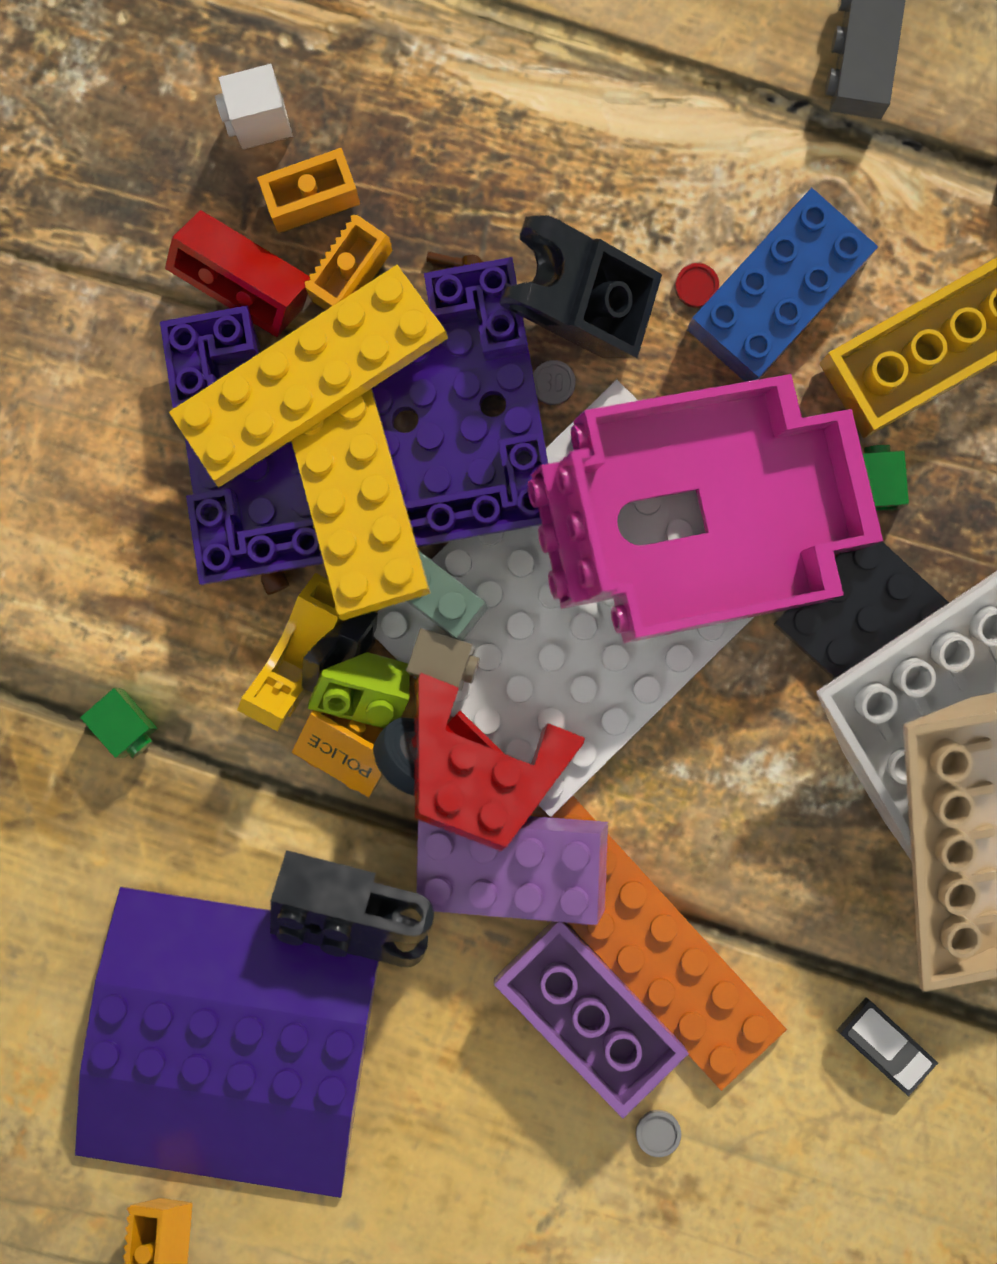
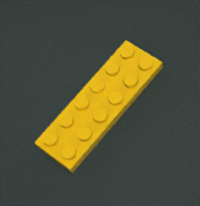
[169,265,448,488]
[291,388,431,621]

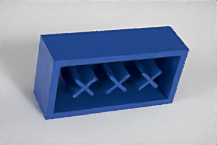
[687,187,878,382]

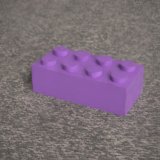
[417,816,608,925]
[494,921,689,1118]

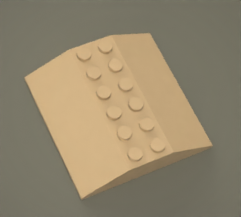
[903,693,997,992]

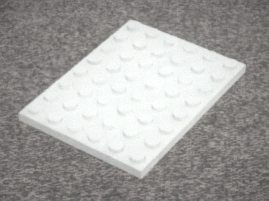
[373,379,754,817]

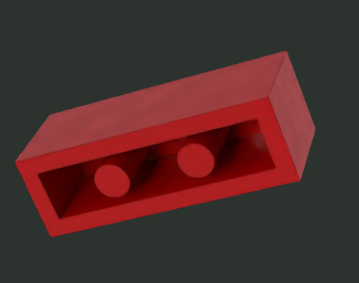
[165,210,310,337]

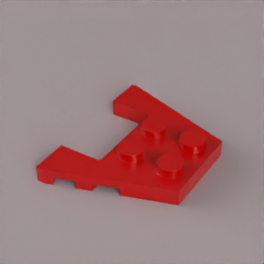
[414,673,585,852]

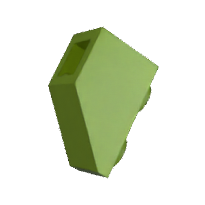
[308,652,409,728]

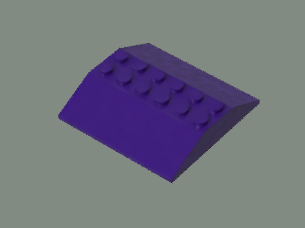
[75,887,379,1198]

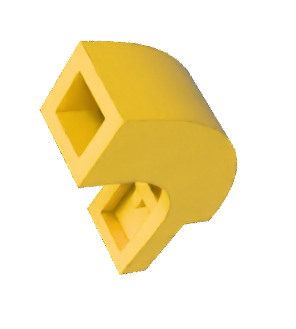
[237,573,343,731]

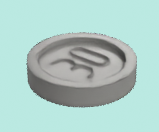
[533,360,576,405]
[636,1110,681,1157]

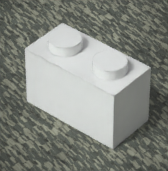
[215,64,293,149]

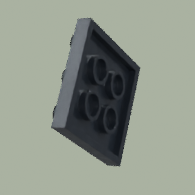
[773,541,949,680]

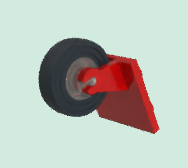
[373,710,505,796]

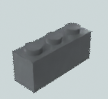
[825,0,906,119]

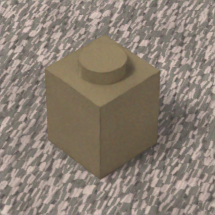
[406,628,480,691]

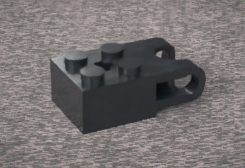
[500,215,662,358]
[270,850,434,967]

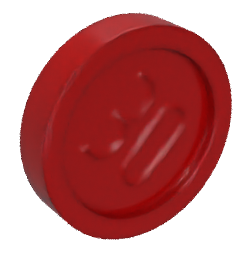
[675,263,719,308]

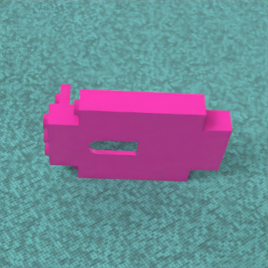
[528,374,883,644]

